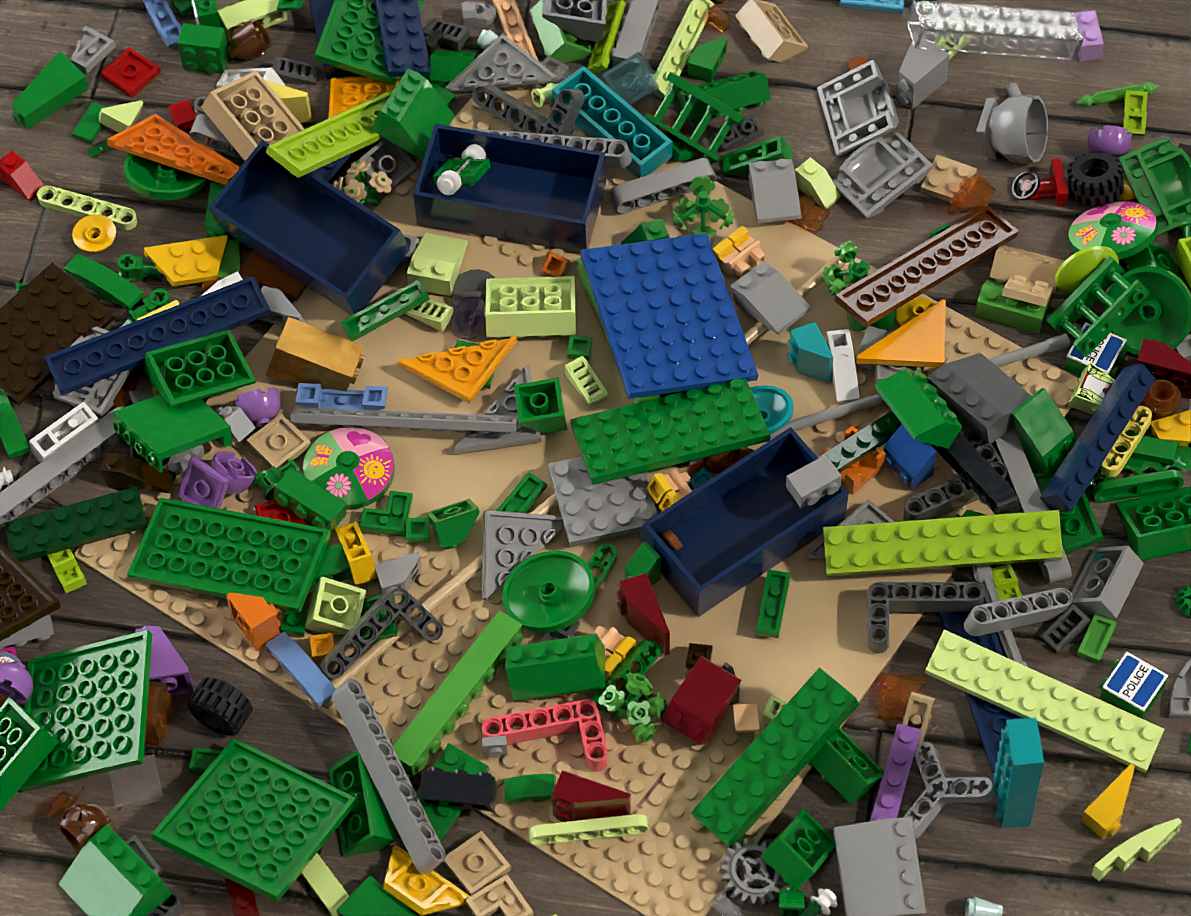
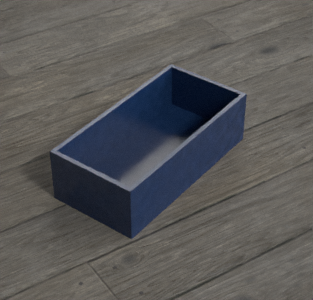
[413,124,606,253]
[208,140,410,315]
[642,427,849,617]

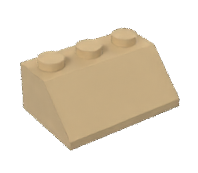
[735,0,808,62]
[990,245,1065,293]

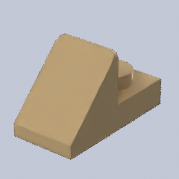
[902,692,935,744]

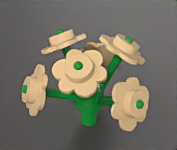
[332,160,392,207]

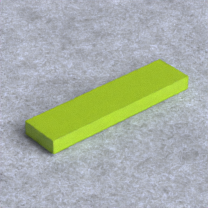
[587,0,627,74]

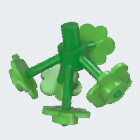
[672,176,735,238]

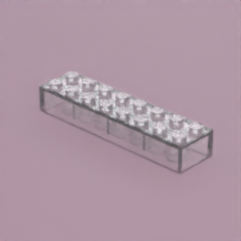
[906,1,1084,60]

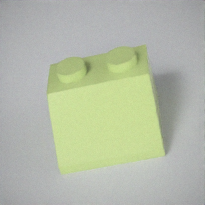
[305,577,366,635]

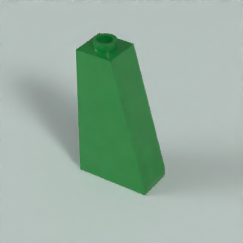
[11,51,89,130]

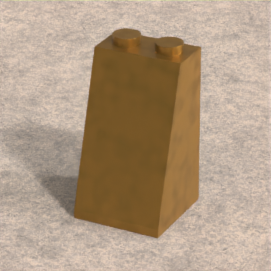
[266,317,365,392]

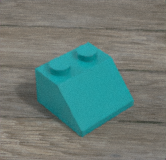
[787,322,833,383]

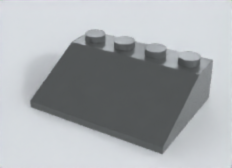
[542,0,607,42]
[927,353,1032,445]

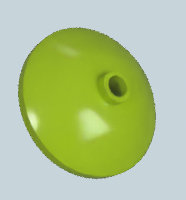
[1055,246,1119,296]

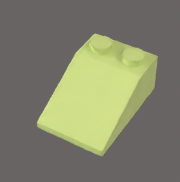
[407,233,468,296]

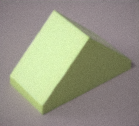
[98,100,143,133]

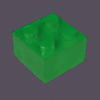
[178,23,229,74]

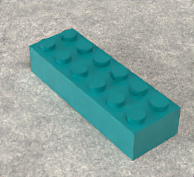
[552,66,672,178]
[993,717,1044,828]

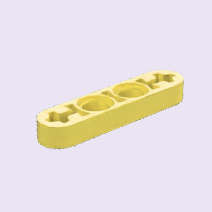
[1100,406,1152,477]

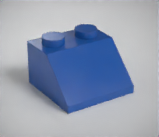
[883,424,936,490]

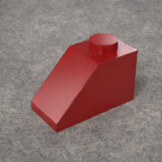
[0,150,44,201]

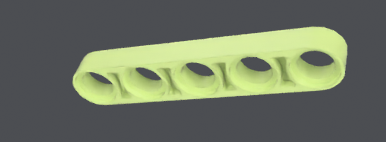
[37,186,137,230]
[528,814,649,845]

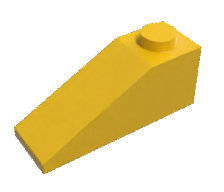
[335,521,377,585]
[1081,764,1135,840]

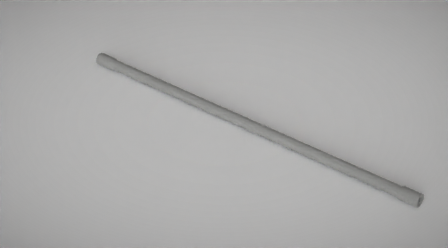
[687,334,1070,466]

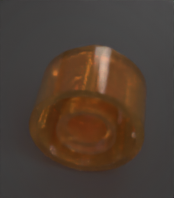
[1139,379,1181,422]

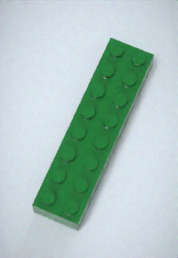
[690,667,859,849]

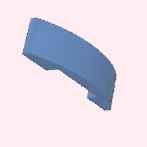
[143,0,182,48]
[295,383,388,410]

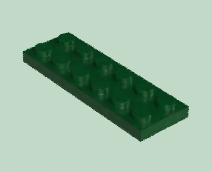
[4,486,147,562]

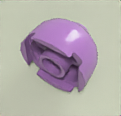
[1088,125,1132,158]
[234,387,281,427]
[210,451,256,494]
[0,661,33,706]

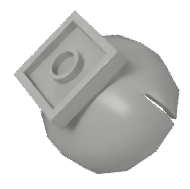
[976,94,1048,164]

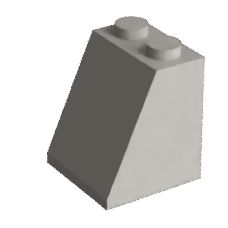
[896,31,950,109]

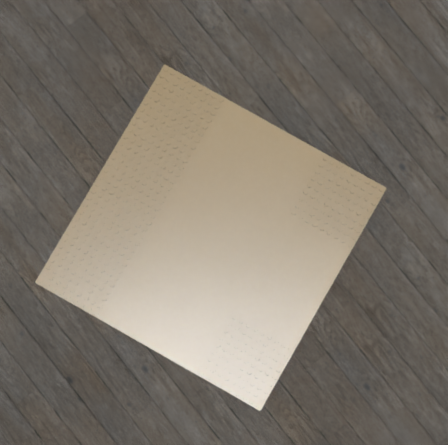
[75,84,1079,916]

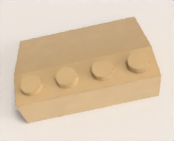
[201,70,304,161]

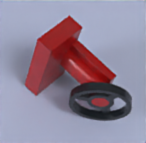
[1012,158,1068,207]

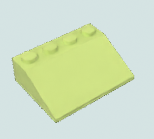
[485,276,576,338]

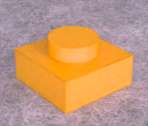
[309,633,335,661]

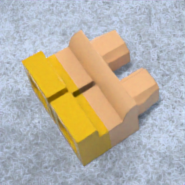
[712,225,766,277]
[646,468,695,511]
[593,625,636,681]

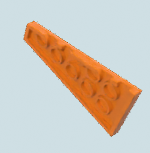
[107,114,240,185]

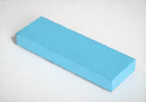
[840,0,904,14]

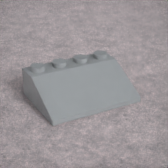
[833,817,926,916]

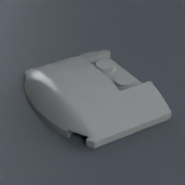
[833,132,933,219]
[53,327,136,416]

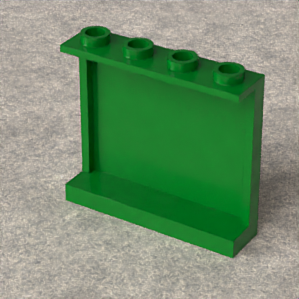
[113,394,232,473]

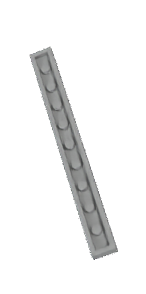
[291,407,519,435]

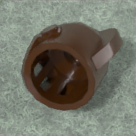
[227,19,271,60]
[57,803,115,854]

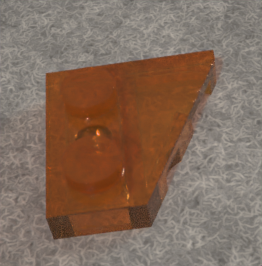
[877,673,926,721]

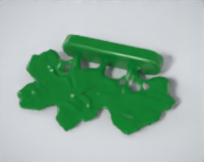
[1088,430,1191,503]

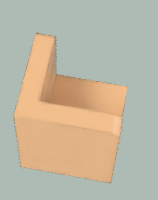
[733,703,759,739]

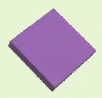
[178,456,230,509]

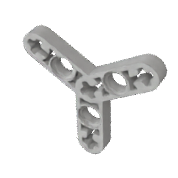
[903,742,997,840]

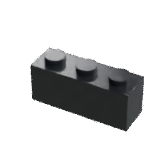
[418,767,497,812]

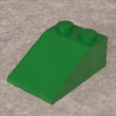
[1011,388,1076,475]
[761,808,836,890]

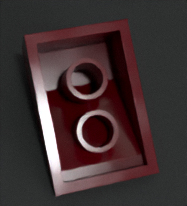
[1136,338,1191,399]
[617,573,670,656]
[660,656,742,745]
[551,770,631,822]

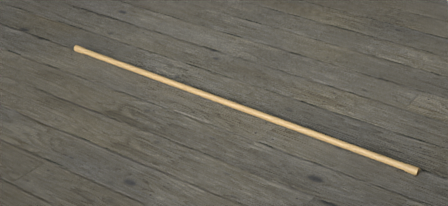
[306,256,845,711]

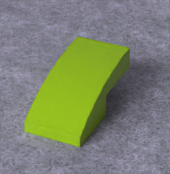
[1123,90,1148,134]
[47,549,87,593]
[991,564,1022,601]

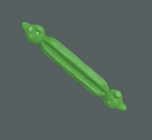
[1076,82,1159,107]

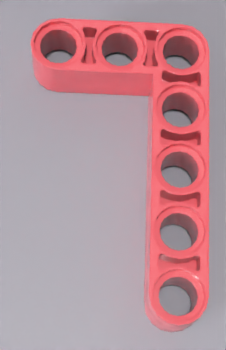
[482,700,608,772]

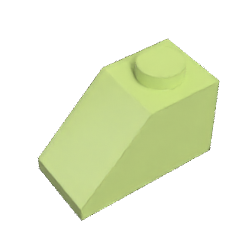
[795,157,841,210]

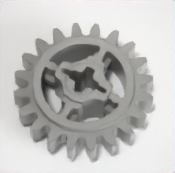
[719,838,786,907]

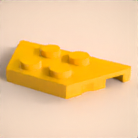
[144,235,228,286]
[383,845,470,916]

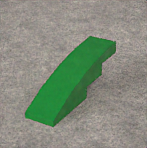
[64,254,145,309]
[0,390,31,460]

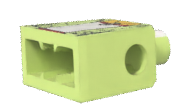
[1068,362,1115,415]

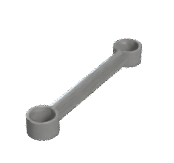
[972,565,1028,667]

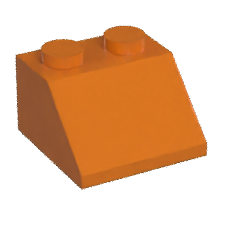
[226,593,281,651]

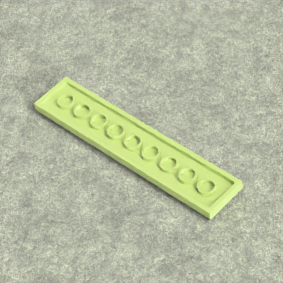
[924,630,1164,773]

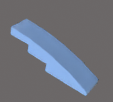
[265,632,336,707]

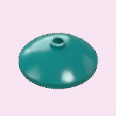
[750,385,794,434]

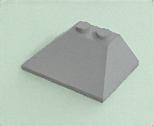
[817,60,899,157]

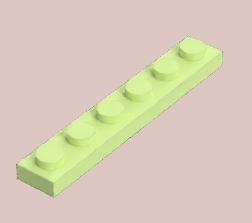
[649,0,715,100]

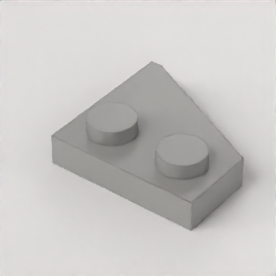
[71,26,116,73]

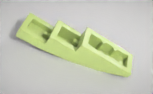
[1092,818,1182,881]

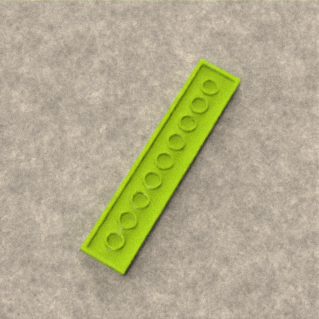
[266,89,394,178]

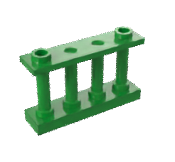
[644,72,746,163]
[1046,256,1150,357]

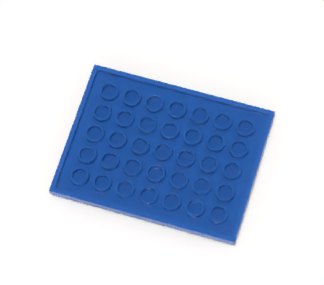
[580,233,759,399]

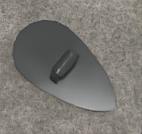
[453,269,495,337]

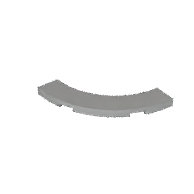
[1168,659,1191,719]

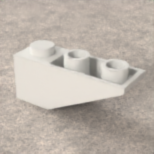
[826,329,860,403]

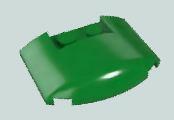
[1118,137,1191,236]

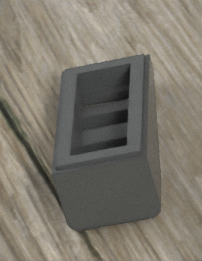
[424,18,470,51]
[273,57,319,85]
[1040,604,1090,653]

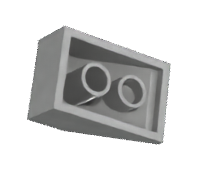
[749,159,801,223]
[731,261,812,334]

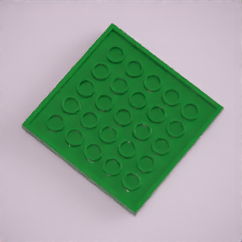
[20,630,153,792]
[152,738,356,903]

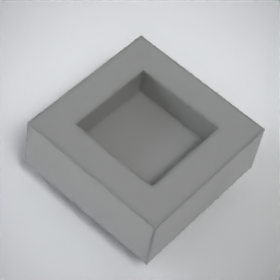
[482,736,508,758]

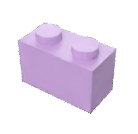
[1072,10,1104,62]

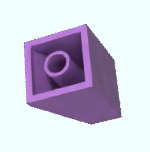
[135,625,194,701]

